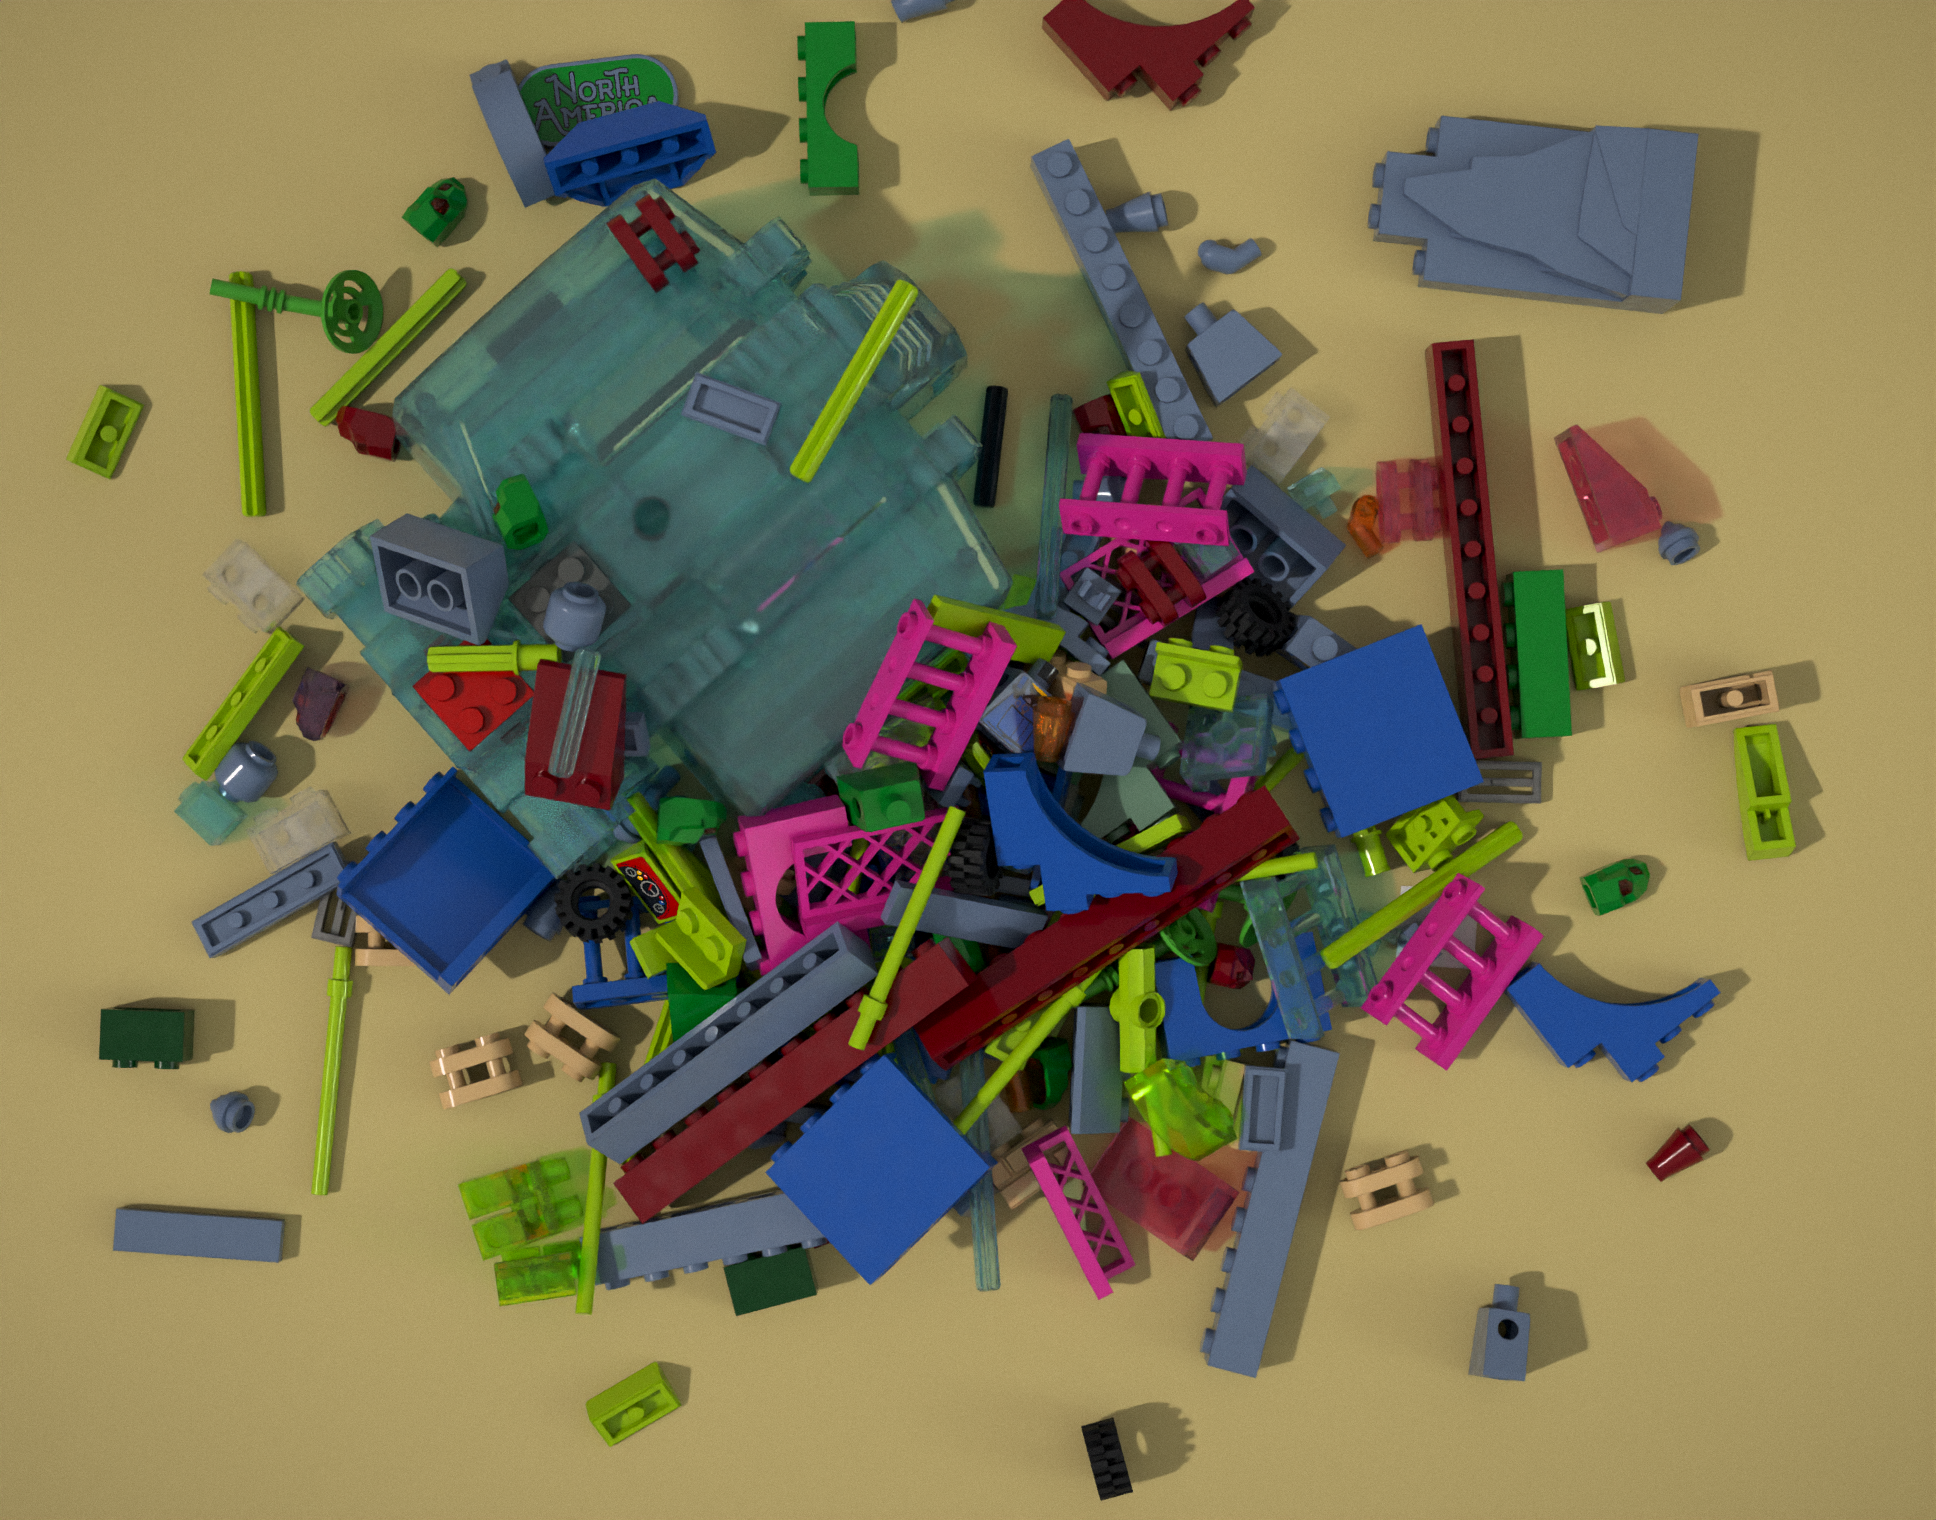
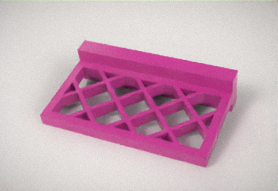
[1058,487,1255,660]
[791,805,959,941]

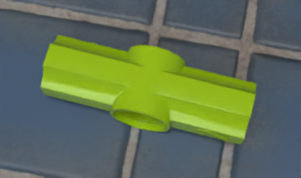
[1109,942,1166,1074]

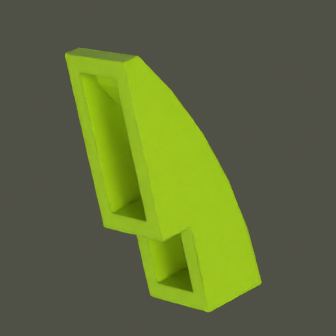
[1733,724,1796,861]

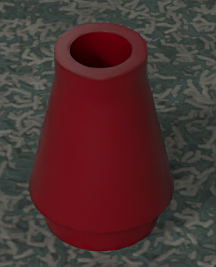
[1645,1124,1710,1182]

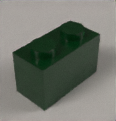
[99,1007,195,1069]
[723,1242,819,1316]

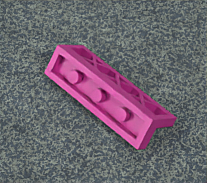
[1021,1125,1136,1300]

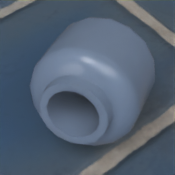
[543,582,606,652]
[215,741,278,803]

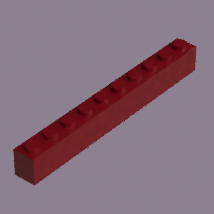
[1425,339,1514,759]
[913,785,1300,1071]
[613,937,978,1224]

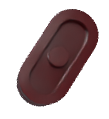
[606,193,701,294]
[1115,540,1207,627]

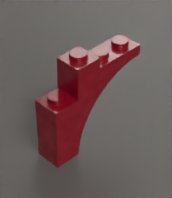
[1042,0,1255,111]

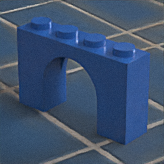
[1155,931,1332,1069]

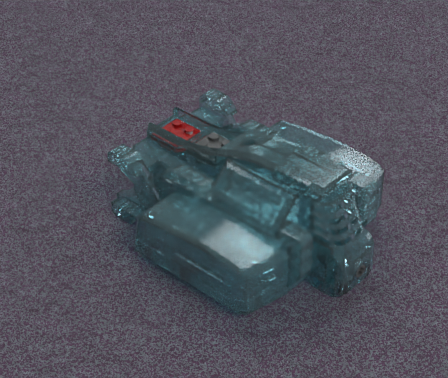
[296,178,1013,879]

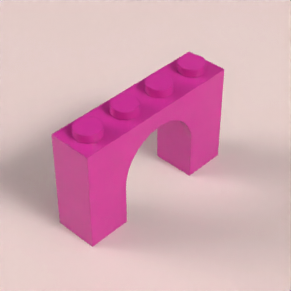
[733,794,871,976]

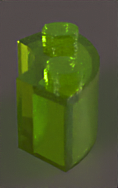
[1124,1058,1238,1161]

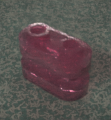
[1375,458,1441,544]

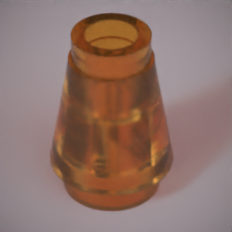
[1032,696,1075,762]

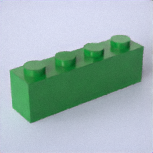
[1500,569,1572,739]

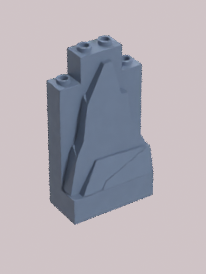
[1368,116,1699,314]

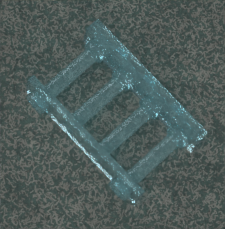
[1240,844,1378,1039]

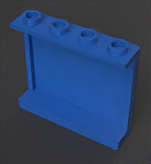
[1272,624,1484,838]
[336,766,565,995]
[765,1052,998,1285]

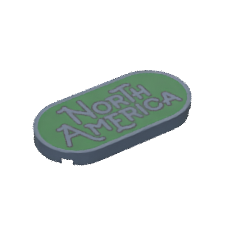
[519,54,679,149]

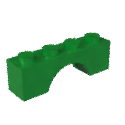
[797,21,859,196]

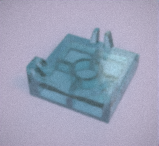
[1179,693,1277,793]

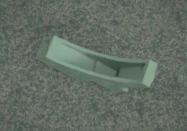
[1080,660,1186,845]

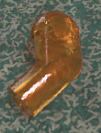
[1347,494,1384,559]

